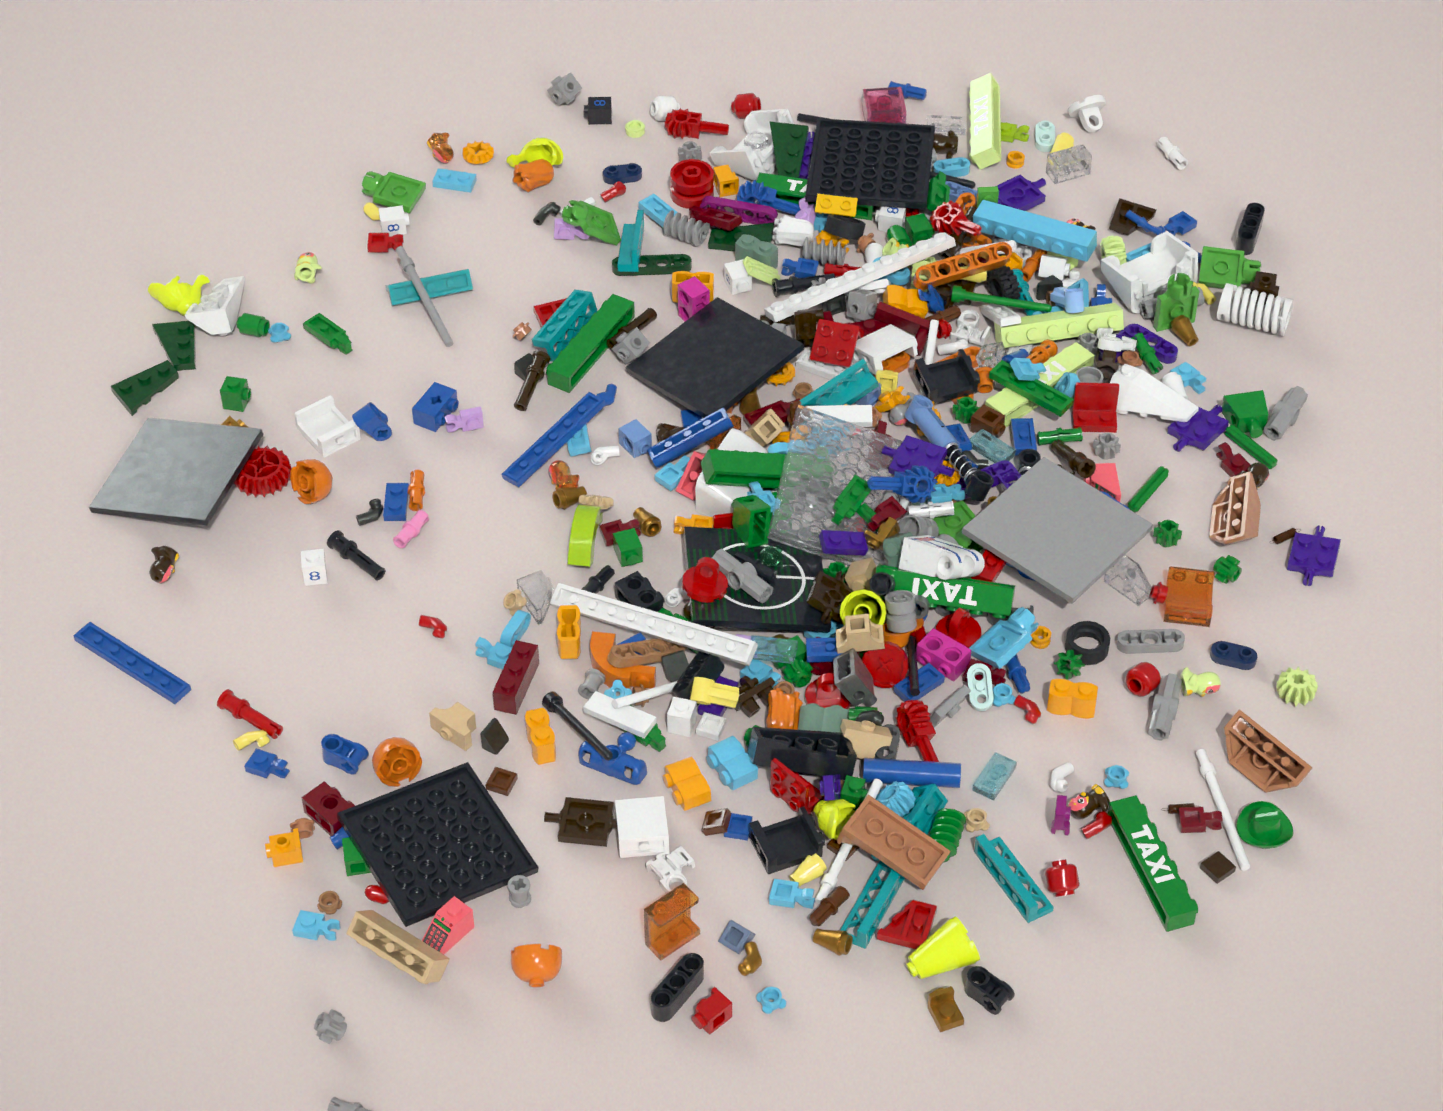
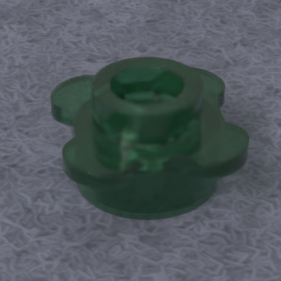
[760,545,782,567]

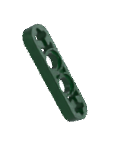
[612,254,692,276]

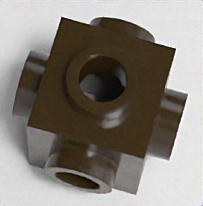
[1249,271,1279,305]

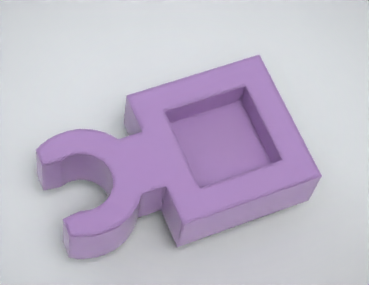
[445,407,484,432]

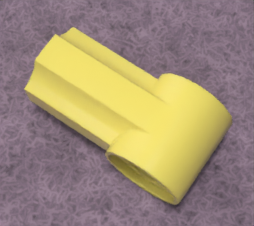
[690,677,739,708]

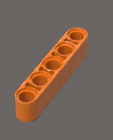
[913,242,1012,290]

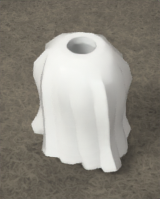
[772,215,814,246]

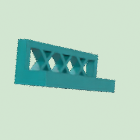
[617,210,644,272]
[385,269,473,306]
[531,289,598,362]
[799,359,879,433]
[871,784,948,861]
[974,834,1054,923]
[840,861,905,949]

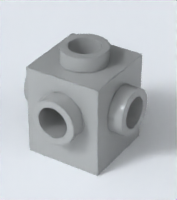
[547,73,582,106]
[846,289,878,322]
[612,327,650,365]

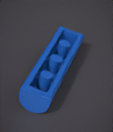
[647,408,734,468]
[863,758,961,788]

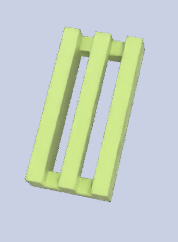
[743,256,781,285]

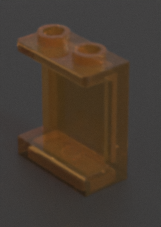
[1163,566,1215,627]
[644,883,700,961]

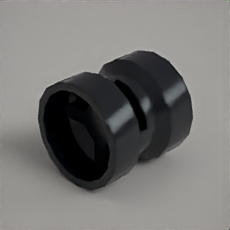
[869,572,896,596]

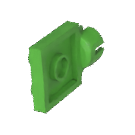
[362,171,426,213]
[562,200,621,246]
[1198,246,1261,289]
[1153,273,1200,332]
[933,500,983,553]

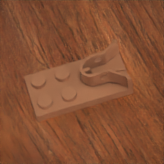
[837,794,951,890]

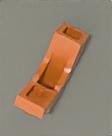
[590,631,656,689]

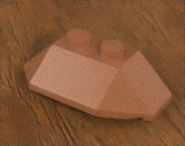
[1209,471,1261,544]
[1224,709,1313,793]

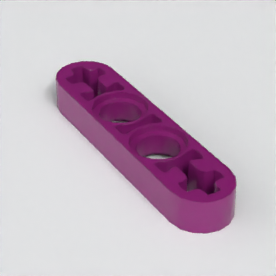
[700,196,778,224]

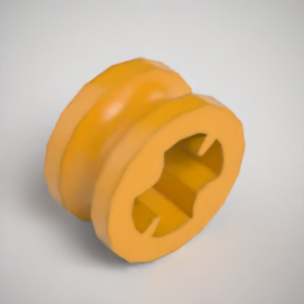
[1006,151,1025,169]
[1030,626,1051,649]

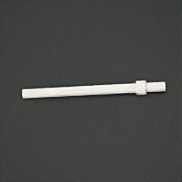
[1196,749,1251,871]
[815,779,883,905]

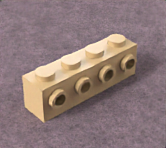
[346,910,450,984]

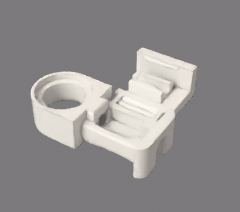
[950,310,991,346]
[1096,328,1137,351]
[646,846,695,899]

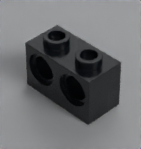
[615,571,665,612]

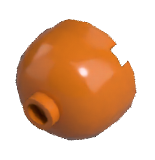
[290,459,333,504]
[372,737,422,787]
[511,944,562,987]

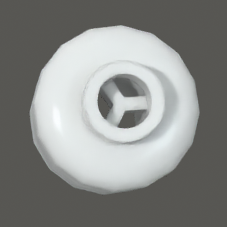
[650,96,680,121]

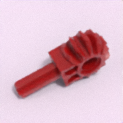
[665,108,729,139]
[929,200,982,236]
[895,700,939,762]

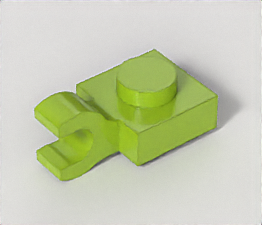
[1001,122,1030,143]

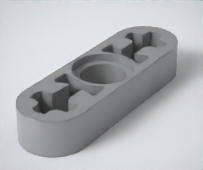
[1117,629,1185,654]

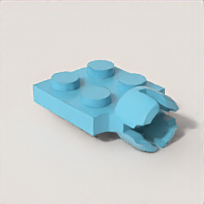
[969,607,1039,669]

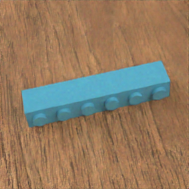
[973,200,1097,262]

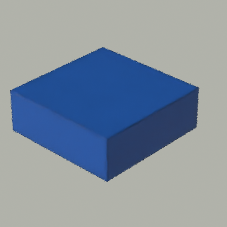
[724,813,753,841]

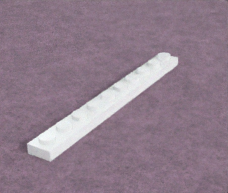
[764,233,956,322]
[550,583,758,666]

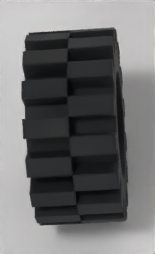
[986,265,1021,299]

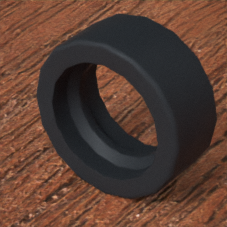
[825,214,866,240]
[1065,621,1111,665]

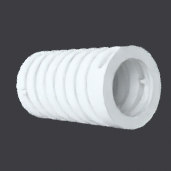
[1217,283,1294,336]

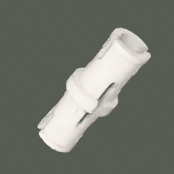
[1157,137,1188,170]
[908,501,954,519]

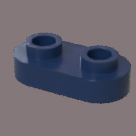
[603,163,642,185]
[1210,641,1258,670]

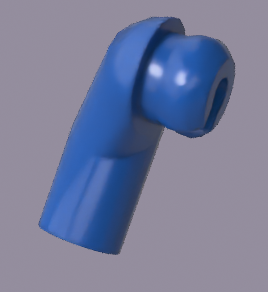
[596,384,617,406]

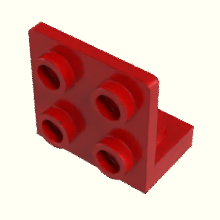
[810,319,865,368]
[1072,382,1119,433]
[770,758,825,814]

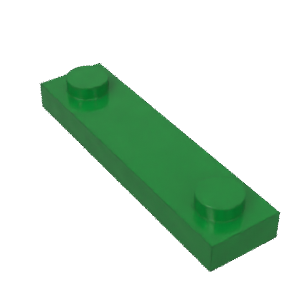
[989,360,1074,417]

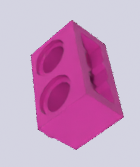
[678,276,710,322]
[916,628,971,682]

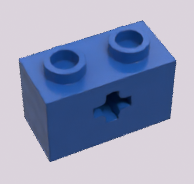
[412,382,459,432]

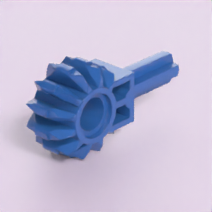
[737,180,801,215]
[867,465,938,503]

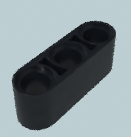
[1235,203,1265,255]
[673,651,725,706]
[651,953,704,1022]

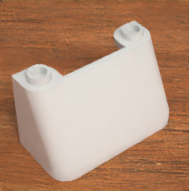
[710,109,794,181]
[1101,231,1198,313]
[695,428,768,517]

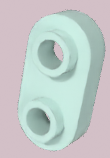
[1035,120,1055,152]
[967,663,994,711]

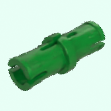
[1131,333,1163,374]
[1037,427,1083,446]

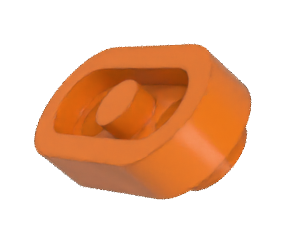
[873,351,910,377]

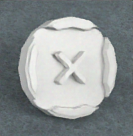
[1068,95,1106,133]

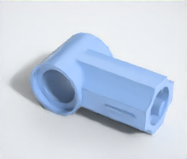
[1050,287,1084,313]

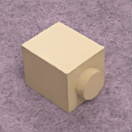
[845,558,876,591]

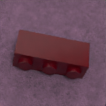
[493,640,539,715]

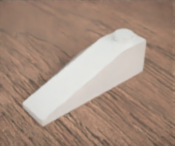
[185,276,245,336]
[1110,364,1199,422]

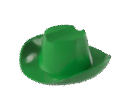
[1237,801,1293,849]

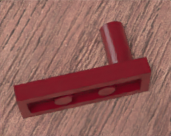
[874,301,930,356]

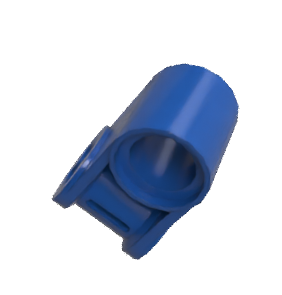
[352,402,392,441]
[321,734,369,775]

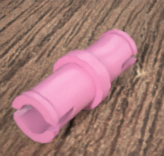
[393,510,429,548]

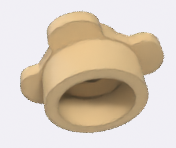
[503,589,527,616]
[964,808,990,832]

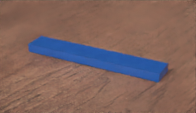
[502,392,606,488]
[73,622,191,704]

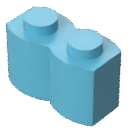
[706,736,758,790]

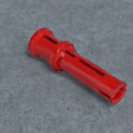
[217,689,283,739]

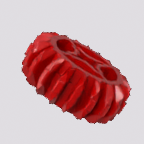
[234,445,292,497]

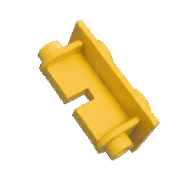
[815,194,858,218]

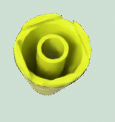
[840,589,887,626]
[906,916,980,979]

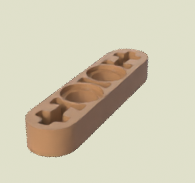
[607,638,687,668]

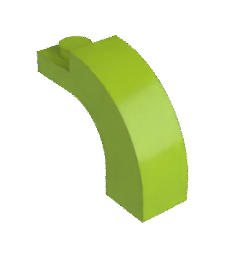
[568,505,603,567]

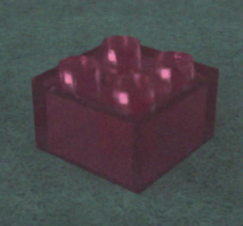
[862,87,906,124]

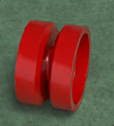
[670,159,714,209]

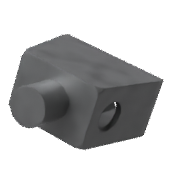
[833,648,877,707]

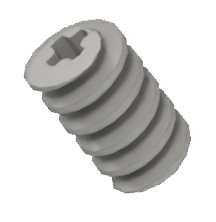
[663,210,710,246]
[802,237,846,266]

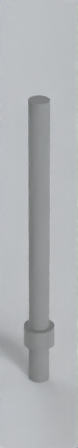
[396,246,453,347]

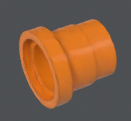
[975,367,993,393]

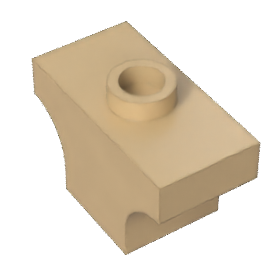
[744,409,785,447]
[836,614,885,654]
[429,702,476,751]
[840,719,892,759]

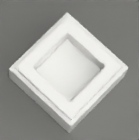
[696,712,726,741]

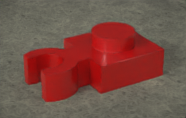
[367,233,404,253]

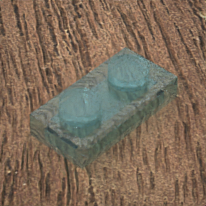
[970,429,1016,463]
[750,635,798,664]
[972,752,1017,800]

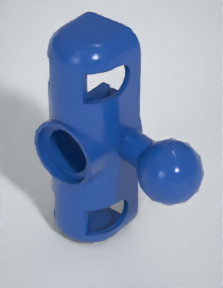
[578,732,647,785]

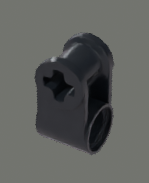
[965,966,1015,1015]

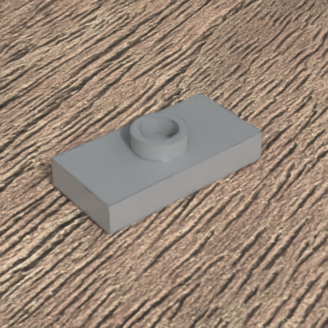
[930,685,971,728]

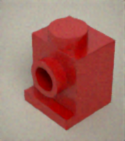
[692,987,732,1035]

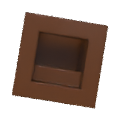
[970,404,1006,440]

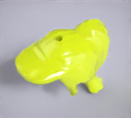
[506,137,564,168]
[148,275,210,316]
[813,799,855,840]

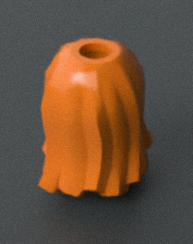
[512,159,554,192]
[766,688,803,730]

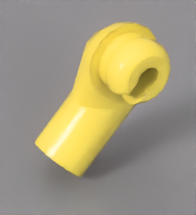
[363,202,380,221]
[1192,282,1216,305]
[233,730,270,751]

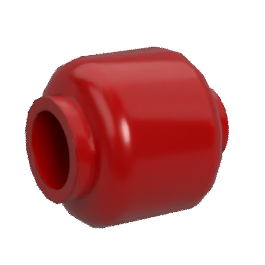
[731,93,761,119]
[1125,662,1161,696]
[1045,859,1080,897]

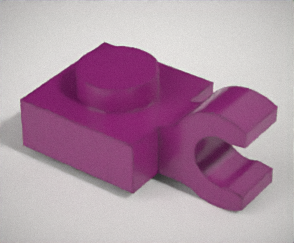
[1051,795,1071,836]

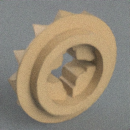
[578,494,614,509]

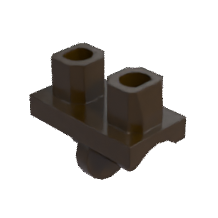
[794,309,816,347]
[1096,350,1119,383]
[734,676,775,718]

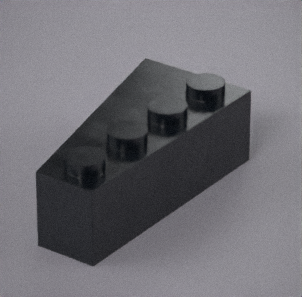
[747,727,857,780]

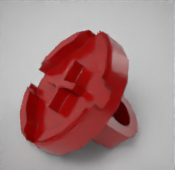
[682,557,728,603]
[936,608,981,648]
[862,641,909,688]
[805,673,851,709]

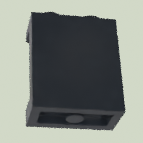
[913,349,980,403]
[749,806,825,875]

